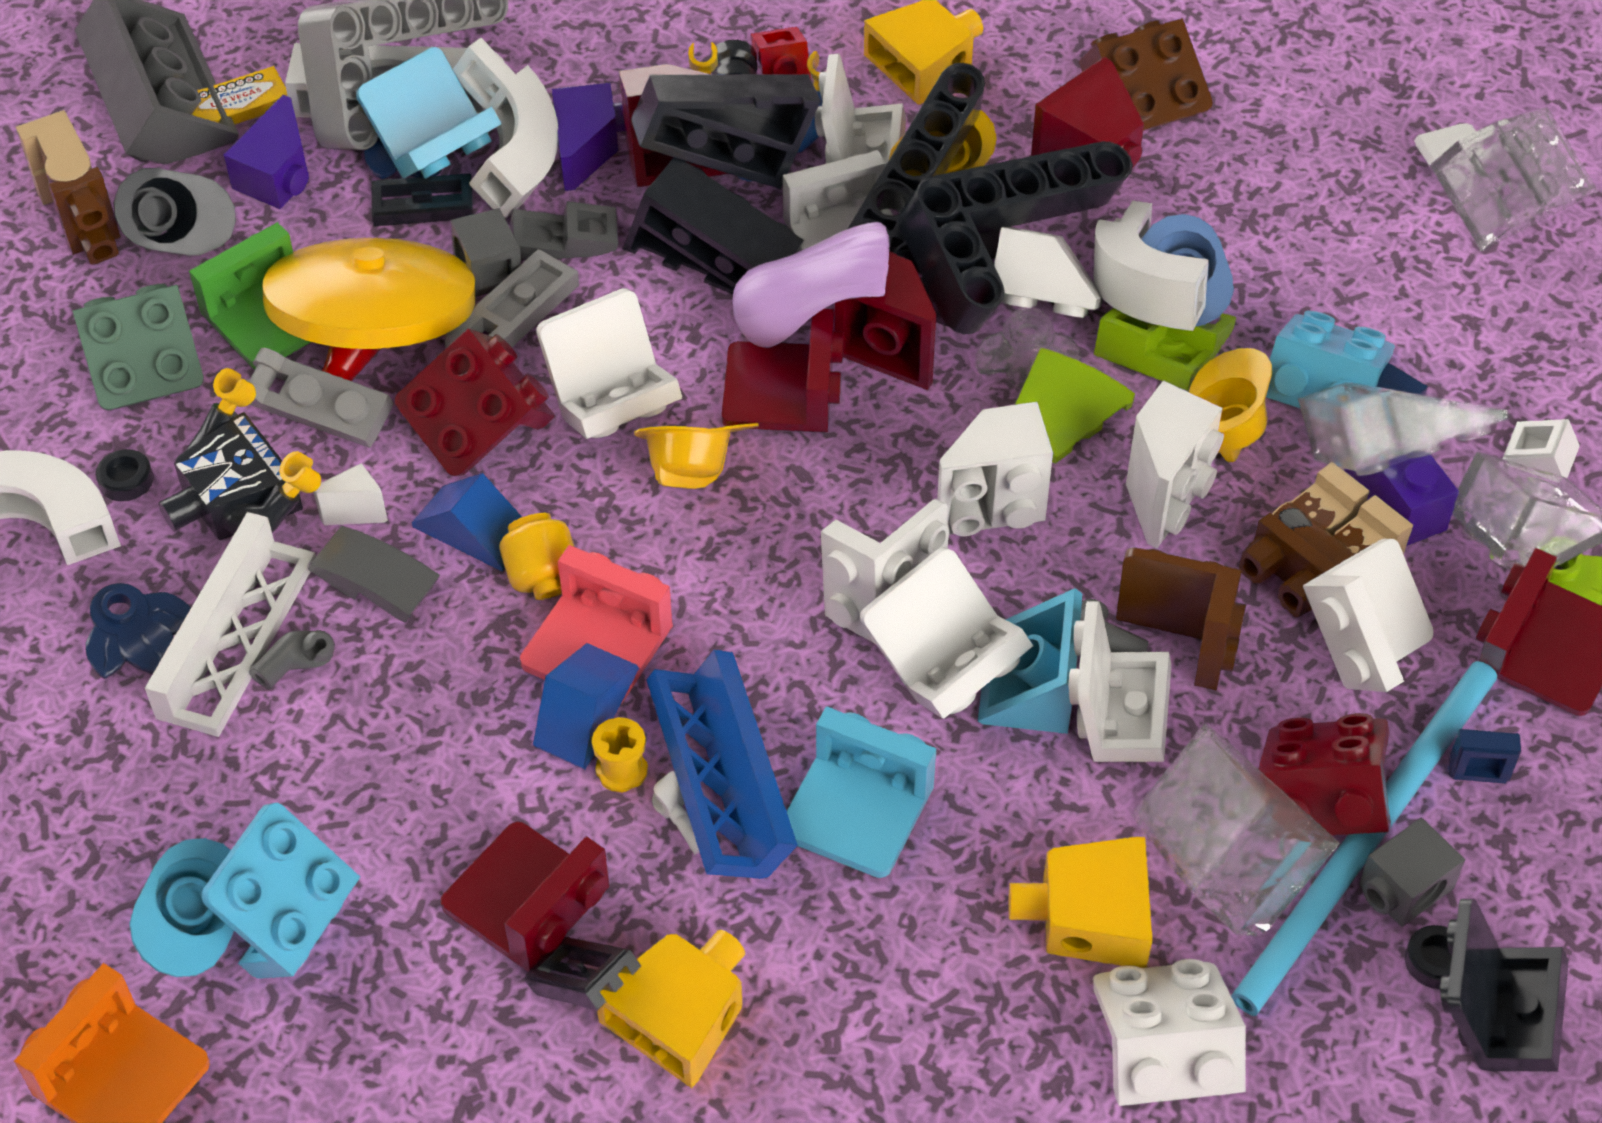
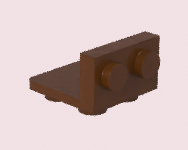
[1079,18,1213,131]
[1116,547,1247,691]

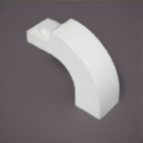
[453,38,559,219]
[1093,201,1209,331]
[0,451,121,565]

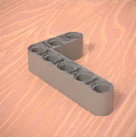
[298,0,508,150]

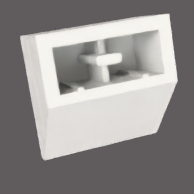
[994,227,1103,318]
[1126,381,1224,548]
[937,402,1053,536]

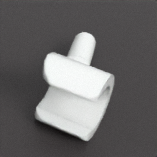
[652,771,700,855]

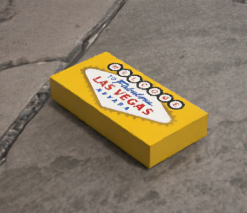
[192,66,288,124]

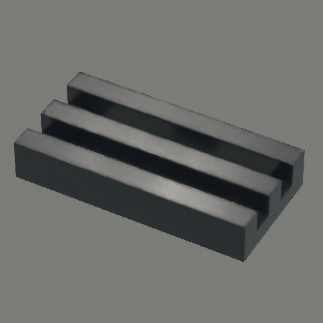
[371,173,474,227]
[524,937,641,1010]

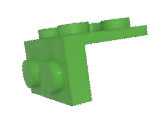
[189,222,311,369]

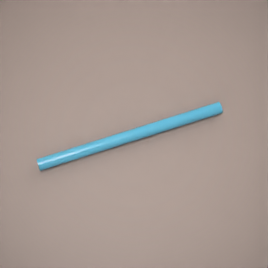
[1231,661,1497,1016]

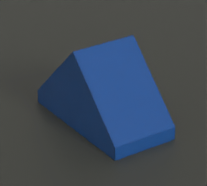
[411,473,522,572]
[533,643,639,770]

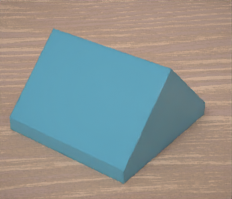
[978,588,1082,734]

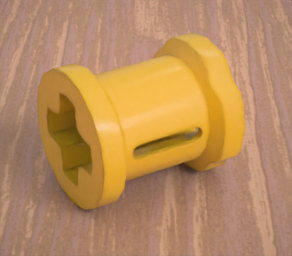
[592,717,648,792]

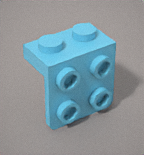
[356,47,502,178]
[1266,311,1395,428]
[787,706,937,878]
[202,803,360,979]

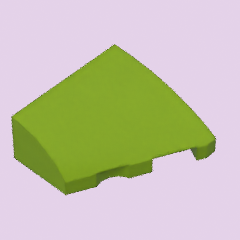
[1093,308,1236,391]
[1015,347,1135,464]

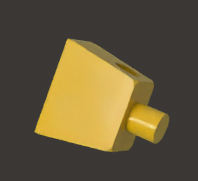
[864,0,983,105]
[1008,837,1153,968]
[597,930,746,1088]

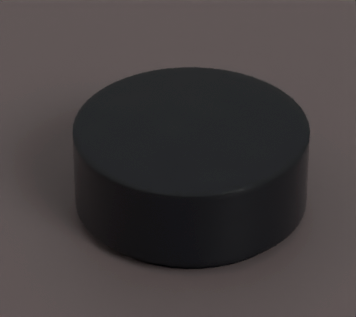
[95,449,154,501]
[1405,925,1452,989]

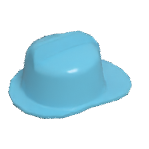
[129,838,234,977]

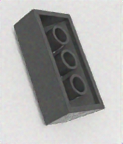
[75,0,239,165]

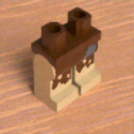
[16,110,121,265]
[1238,462,1413,618]

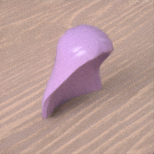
[733,222,889,348]

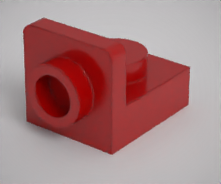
[750,26,811,78]

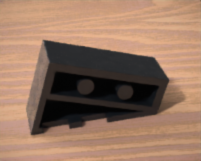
[631,74,821,190]
[622,157,804,294]

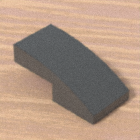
[510,201,618,260]
[308,525,440,623]

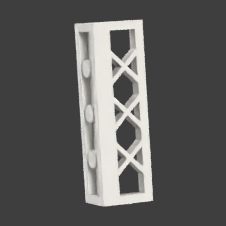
[145,512,316,737]

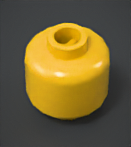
[499,512,575,600]

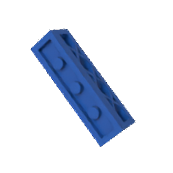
[646,650,798,879]

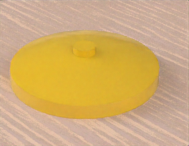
[262,238,475,349]

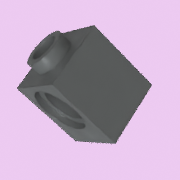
[451,208,521,297]
[1359,817,1466,927]

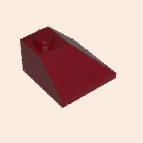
[1031,57,1144,168]

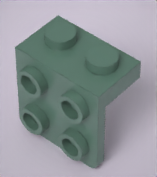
[72,284,204,410]

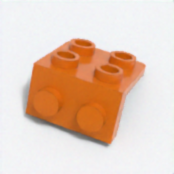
[14,963,210,1123]

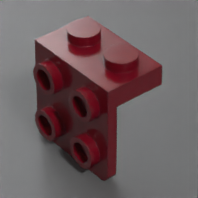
[722,309,844,432]
[395,328,556,476]
[1476,547,1602,716]
[1257,713,1391,839]
[441,822,610,972]

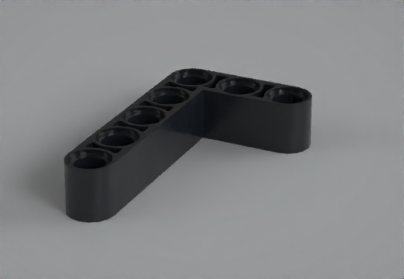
[848,63,985,327]
[898,141,1133,335]

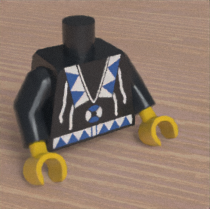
[158,368,321,540]

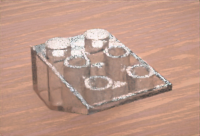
[1430,107,1598,251]
[1298,382,1509,476]
[1131,723,1340,936]

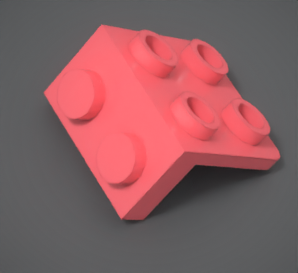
[520,545,673,704]

